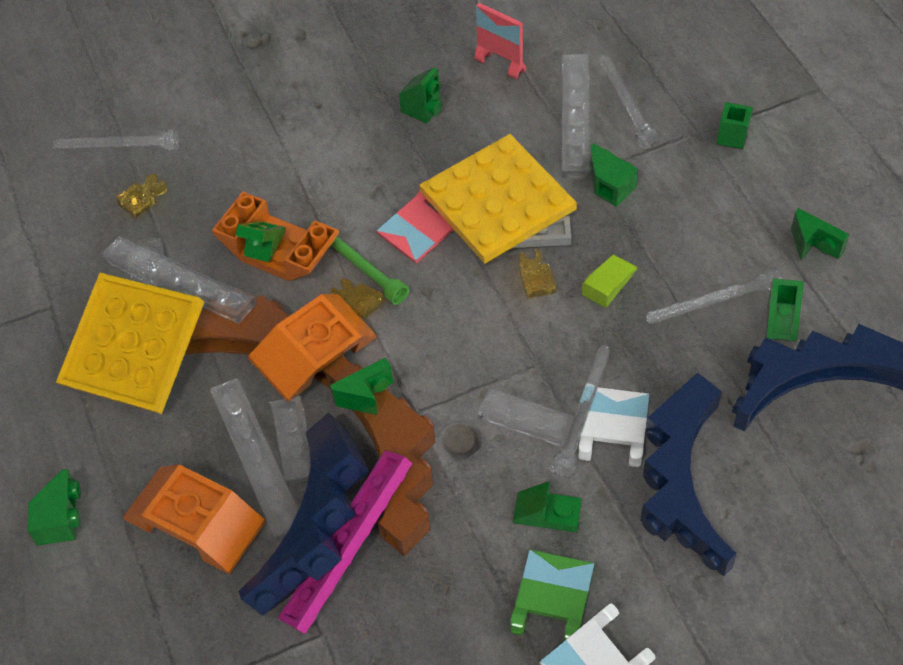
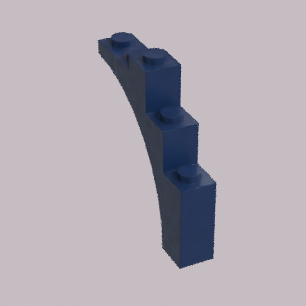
[732,324,903,432]
[640,373,737,576]
[238,413,369,616]

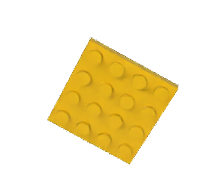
[419,134,577,264]
[56,273,205,415]

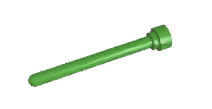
[309,221,409,305]

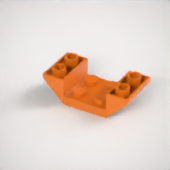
[212,191,339,281]
[248,294,377,402]
[123,464,266,575]

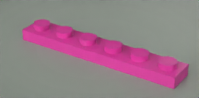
[278,450,413,634]

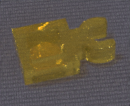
[116,173,168,218]
[520,249,556,299]
[331,279,384,319]

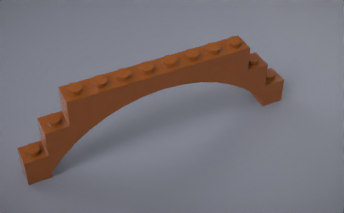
[185,294,436,556]

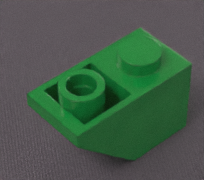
[399,68,442,124]
[716,102,754,149]
[589,143,638,207]
[28,469,81,546]

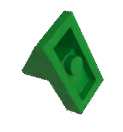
[791,208,850,260]
[235,221,286,262]
[765,278,804,341]
[330,358,394,415]
[513,482,582,533]

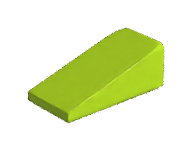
[582,254,638,308]

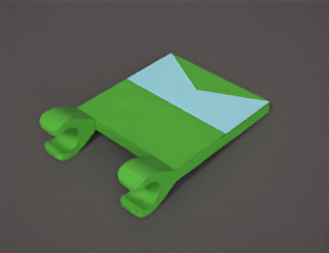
[510,550,594,641]

